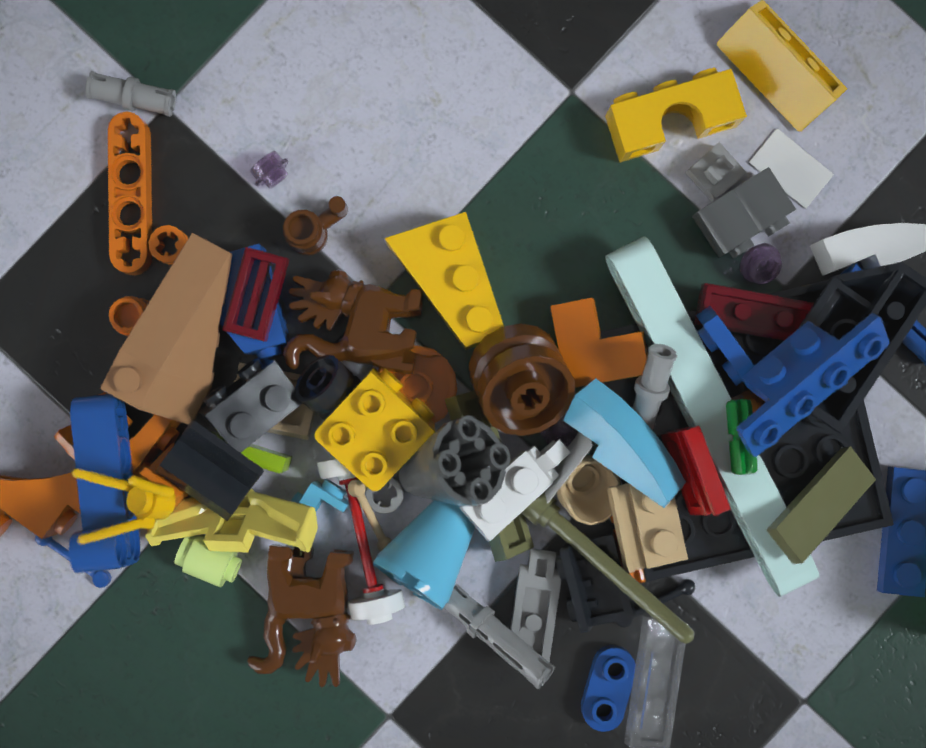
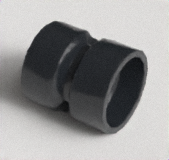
[295,355,361,421]

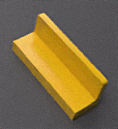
[717,0,847,132]

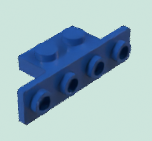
[736,313,889,457]

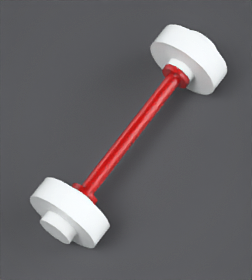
[317,455,405,625]

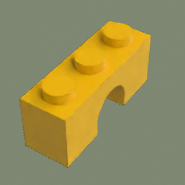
[605,68,747,162]

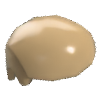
[557,454,621,525]

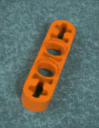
[108,111,153,276]

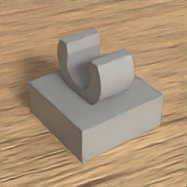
[686,142,747,202]

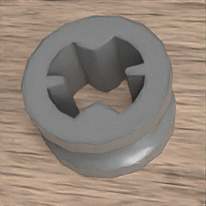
[366,477,404,514]

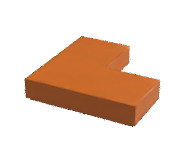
[550,298,648,387]

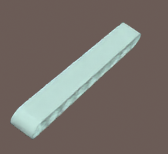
[605,236,819,597]

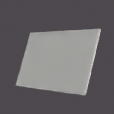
[749,128,834,209]
[545,432,593,504]

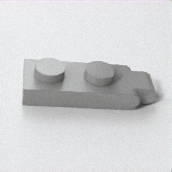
[510,548,561,662]

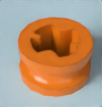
[149,225,189,265]

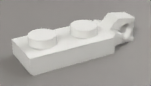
[459,439,571,541]

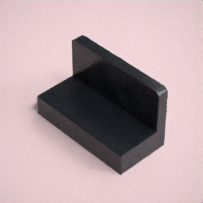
[155,421,264,521]

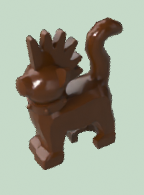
[283,270,424,374]
[247,544,357,687]

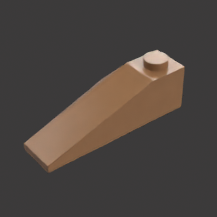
[100,233,232,425]

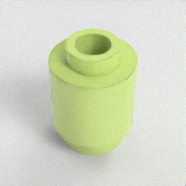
[175,534,242,588]

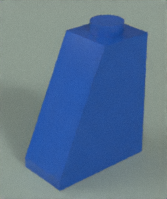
[220,244,291,360]

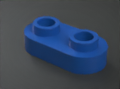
[581,645,636,732]

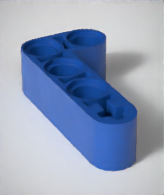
[69,394,141,573]

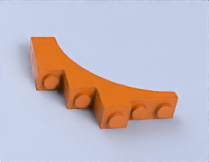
[0,414,181,539]

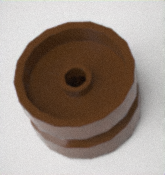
[469,324,575,436]

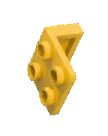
[315,367,435,491]

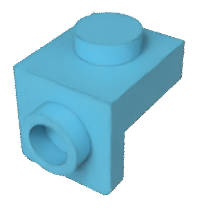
[291,479,349,512]

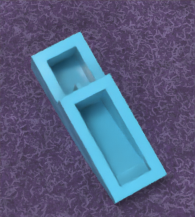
[563,378,686,508]

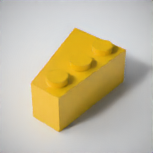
[384,212,504,350]

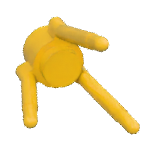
[72,468,175,544]

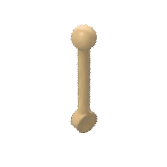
[348,480,392,551]

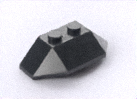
[796,262,926,433]

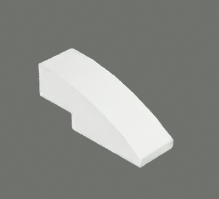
[810,223,926,276]

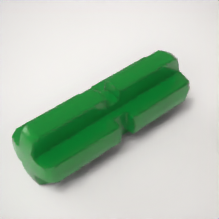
[726,399,758,475]

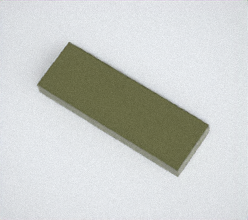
[766,446,876,564]

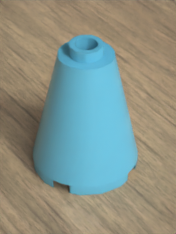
[373,500,475,610]

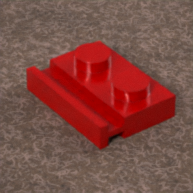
[660,425,731,516]

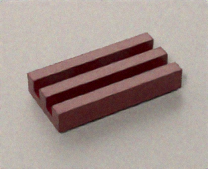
[222,247,289,342]

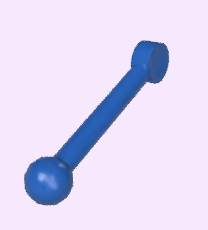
[35,536,111,588]

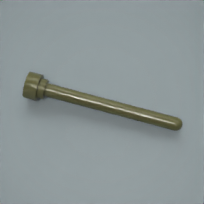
[522,491,694,644]

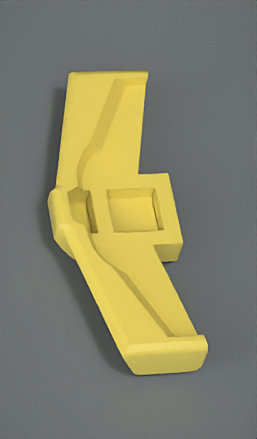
[145,489,318,553]

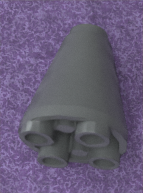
[399,415,511,507]

